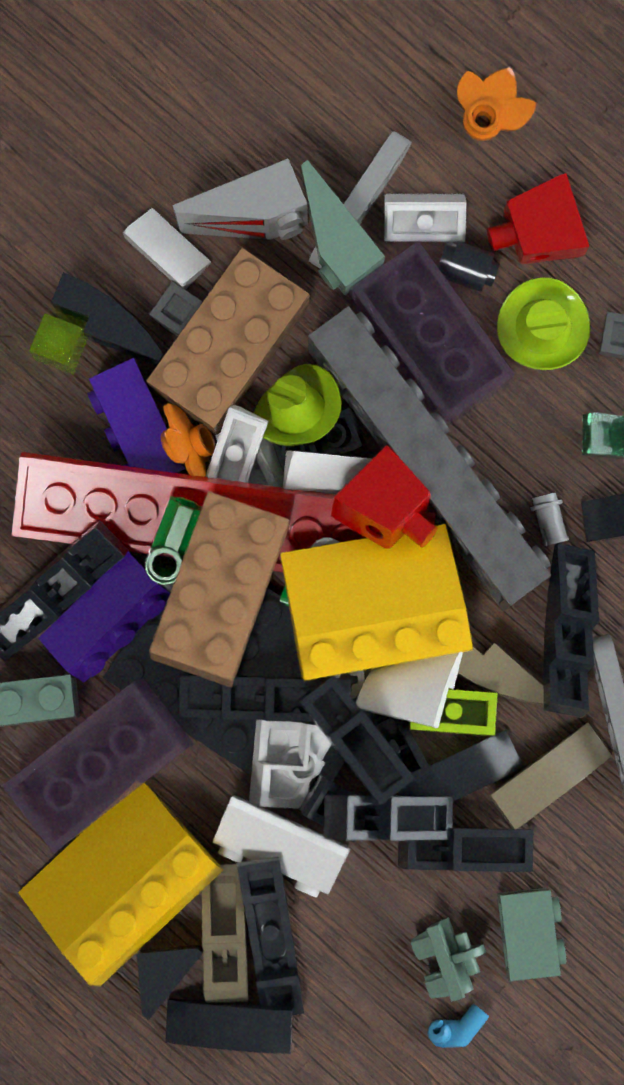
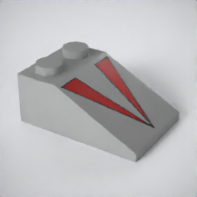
[172,159,308,240]

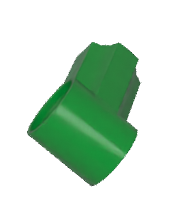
[145,496,202,585]

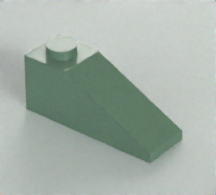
[301,160,385,295]

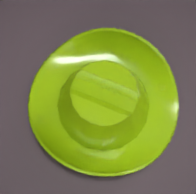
[497,278,590,370]
[254,364,342,446]

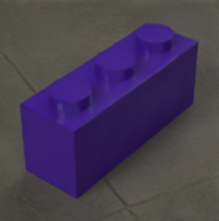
[87,358,188,474]
[38,551,171,683]

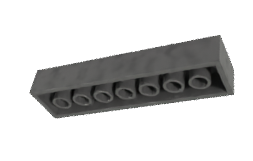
[308,306,551,611]

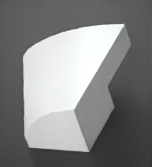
[356,652,463,728]
[249,720,331,808]

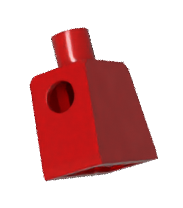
[486,173,589,264]
[331,445,437,549]

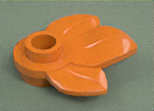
[457,68,536,141]
[161,403,216,477]

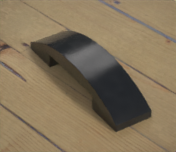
[366,730,524,802]
[237,857,304,1015]

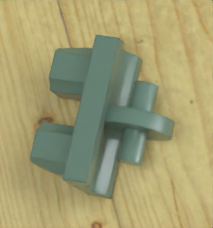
[411,917,486,1002]

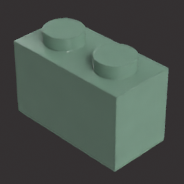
[0,675,80,727]
[497,888,566,981]

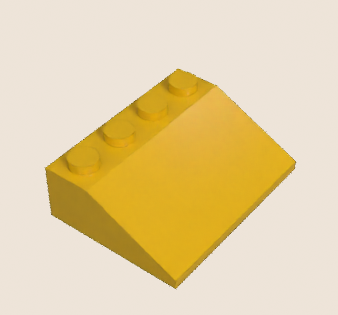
[280,524,473,680]
[18,778,224,986]

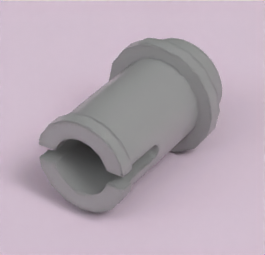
[530,492,569,546]

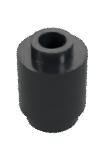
[437,241,500,292]

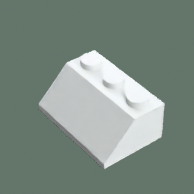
[213,795,350,898]

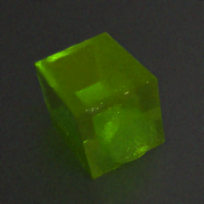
[29,313,87,375]

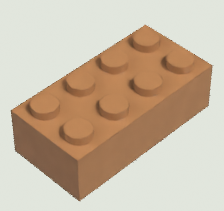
[147,248,310,435]
[149,492,289,688]

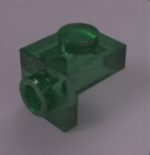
[582,412,624,459]

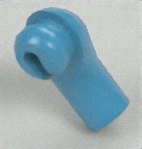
[427,1003,490,1048]

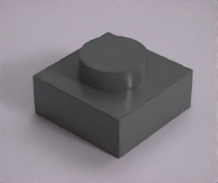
[149,281,203,336]
[599,312,624,359]

